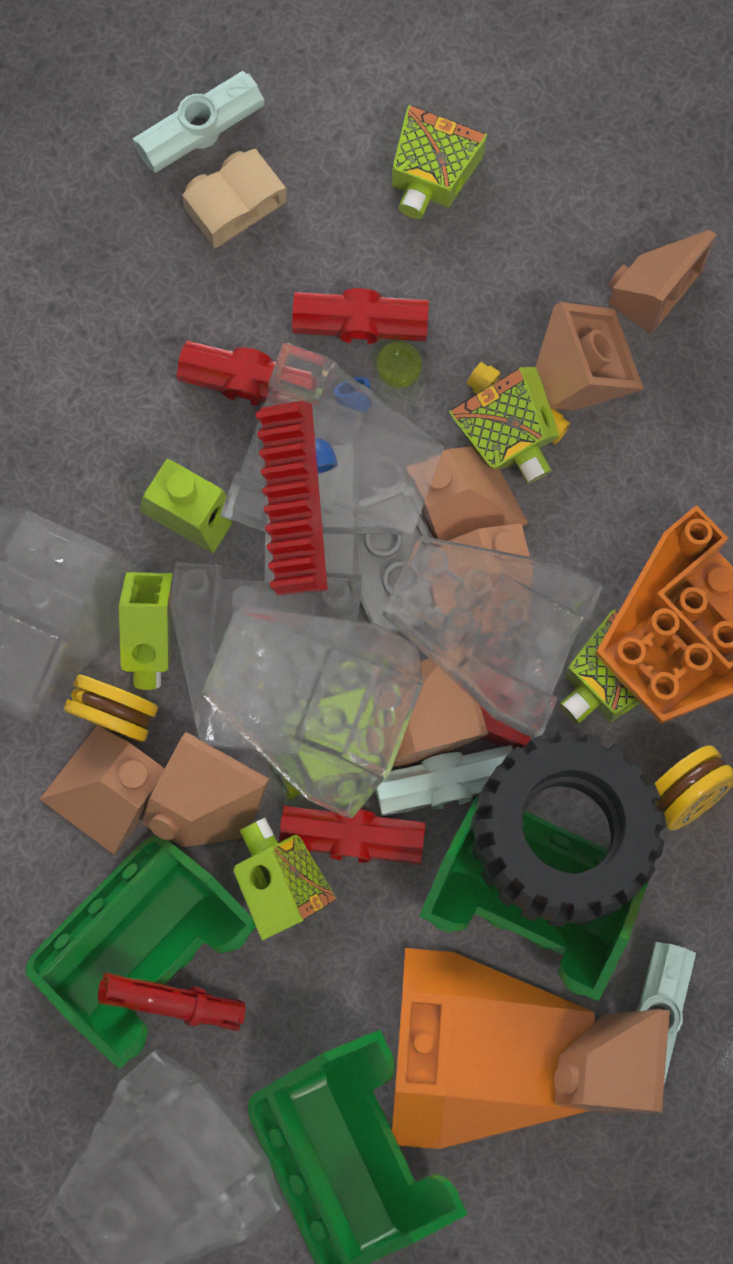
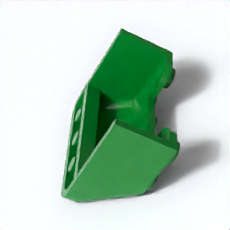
[419,797,649,1001]
[25,835,256,1070]
[248,1029,468,1264]

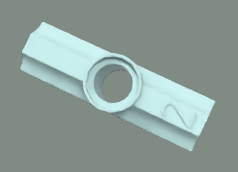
[133,71,265,173]
[373,745,513,817]
[636,942,696,1085]

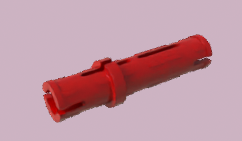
[97,972,246,1031]

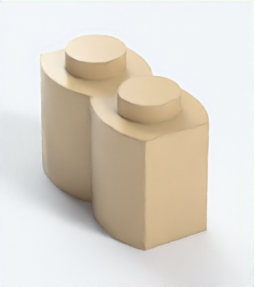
[182,148,286,248]

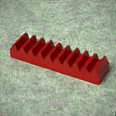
[256,401,328,596]

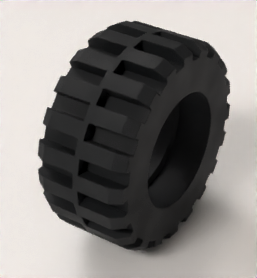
[471,731,666,927]

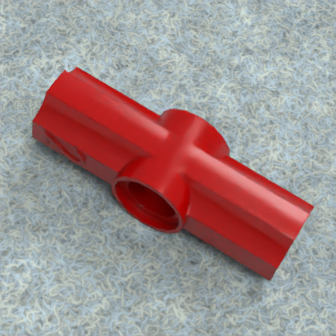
[292,288,429,344]
[176,340,318,405]
[279,806,426,865]

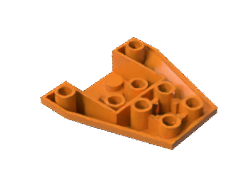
[595,505,733,724]
[391,948,595,1149]

